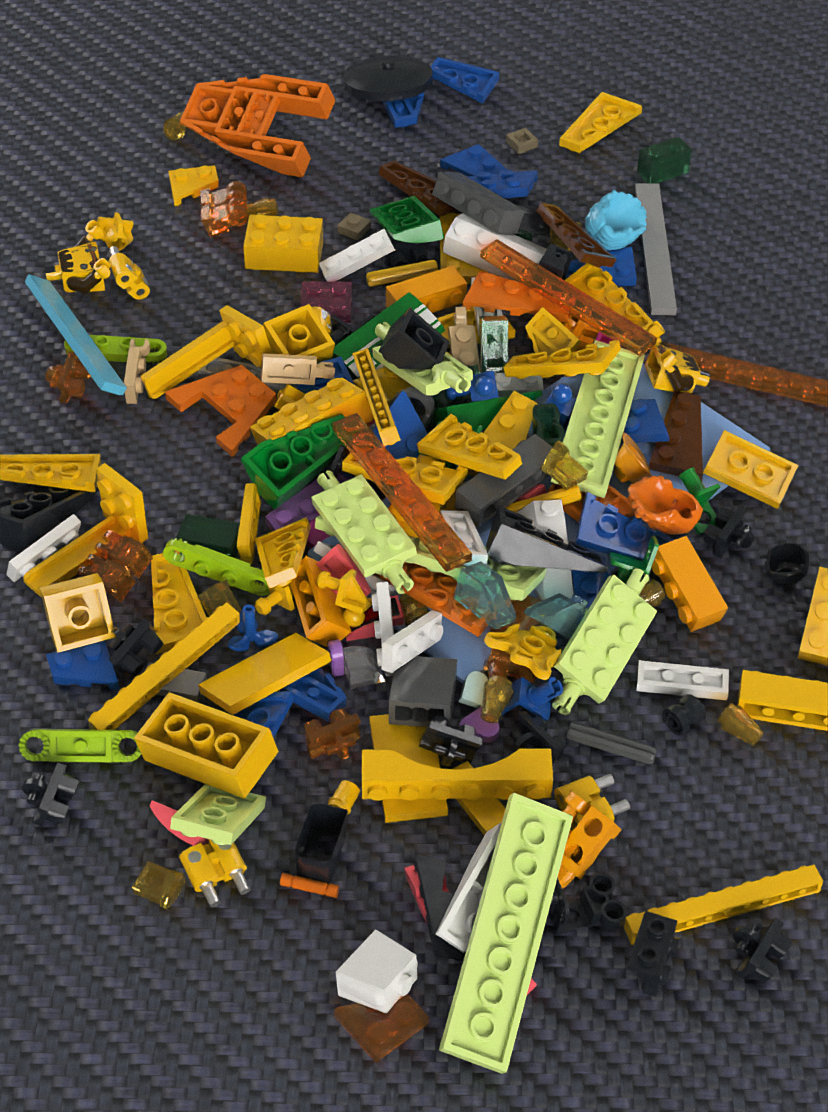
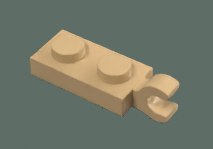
[448,307,480,373]
[124,339,150,404]
[261,353,335,385]

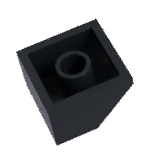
[379,308,450,369]

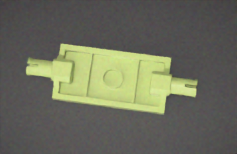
[372,322,473,396]
[311,471,417,594]
[552,569,657,715]

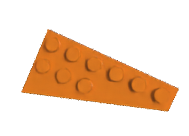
[344,549,510,637]

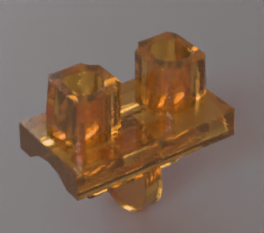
[45,352,91,403]
[483,648,537,684]
[304,708,361,760]

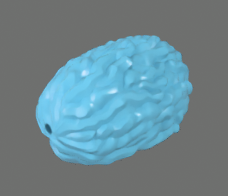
[585,190,647,251]

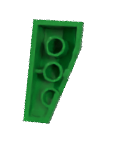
[425,390,543,432]
[241,414,361,510]

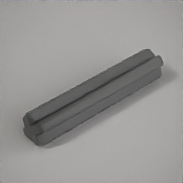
[567,722,657,765]

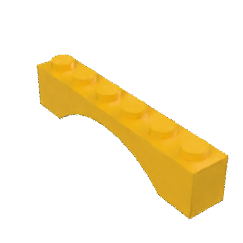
[362,749,553,801]

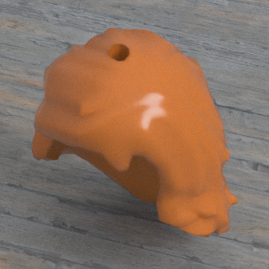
[627,475,703,535]

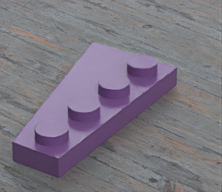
[265,472,375,531]

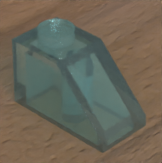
[453,561,516,630]
[524,593,588,640]

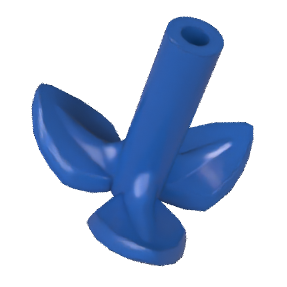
[228,604,278,651]

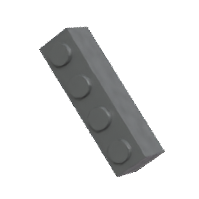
[432,172,525,234]
[455,434,559,527]

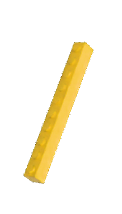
[352,348,400,446]
[88,602,240,730]
[624,864,823,945]

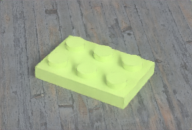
[170,784,266,845]

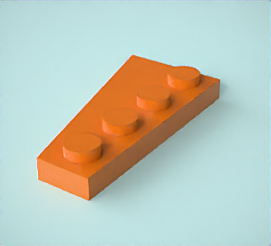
[462,271,576,322]

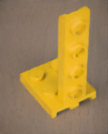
[140,305,273,399]
[23,463,148,597]

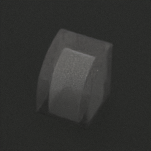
[343,646,385,689]

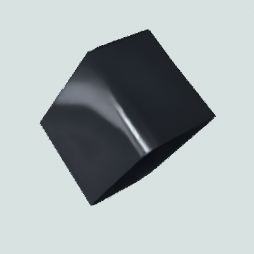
[295,803,348,884]

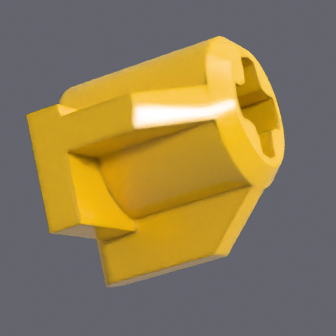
[96,212,134,251]

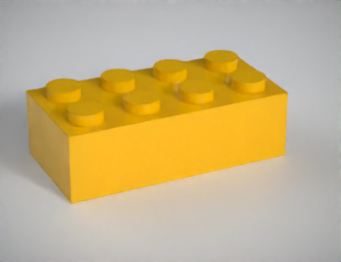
[250,377,374,445]
[134,692,279,799]

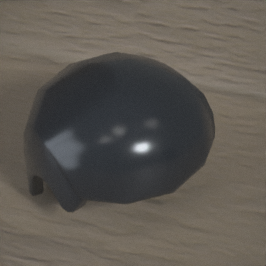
[765,543,809,585]

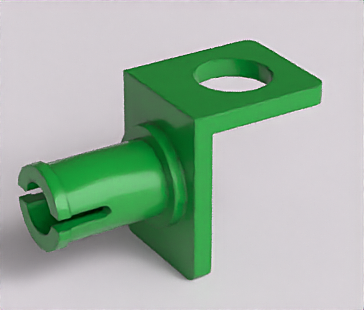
[678,467,720,534]
[609,536,659,584]

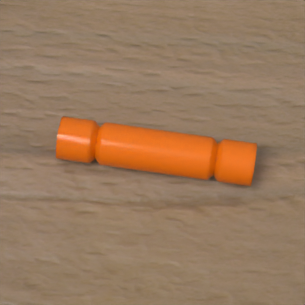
[280,873,340,898]

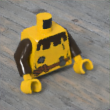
[45,220,111,293]
[644,321,710,394]

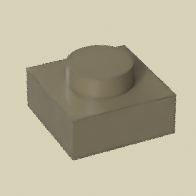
[506,128,538,154]
[338,212,371,241]

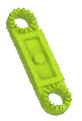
[64,335,167,364]
[163,538,270,596]
[18,729,141,762]

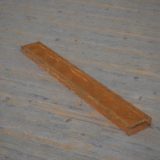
[480,239,657,356]

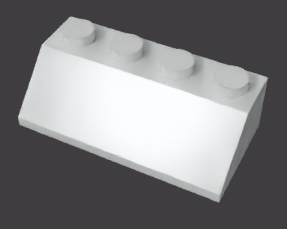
[443,213,547,286]

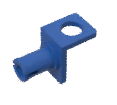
[496,677,563,721]

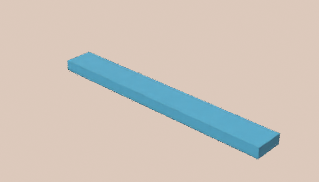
[25,274,127,395]

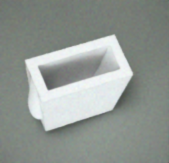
[336,929,418,1013]

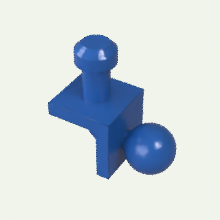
[446,371,499,402]
[543,384,576,433]

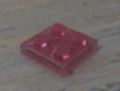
[300,281,352,323]

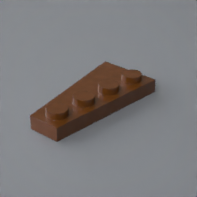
[378,160,457,217]
[536,202,617,268]
[649,390,703,481]

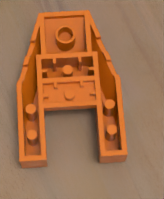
[180,74,336,178]

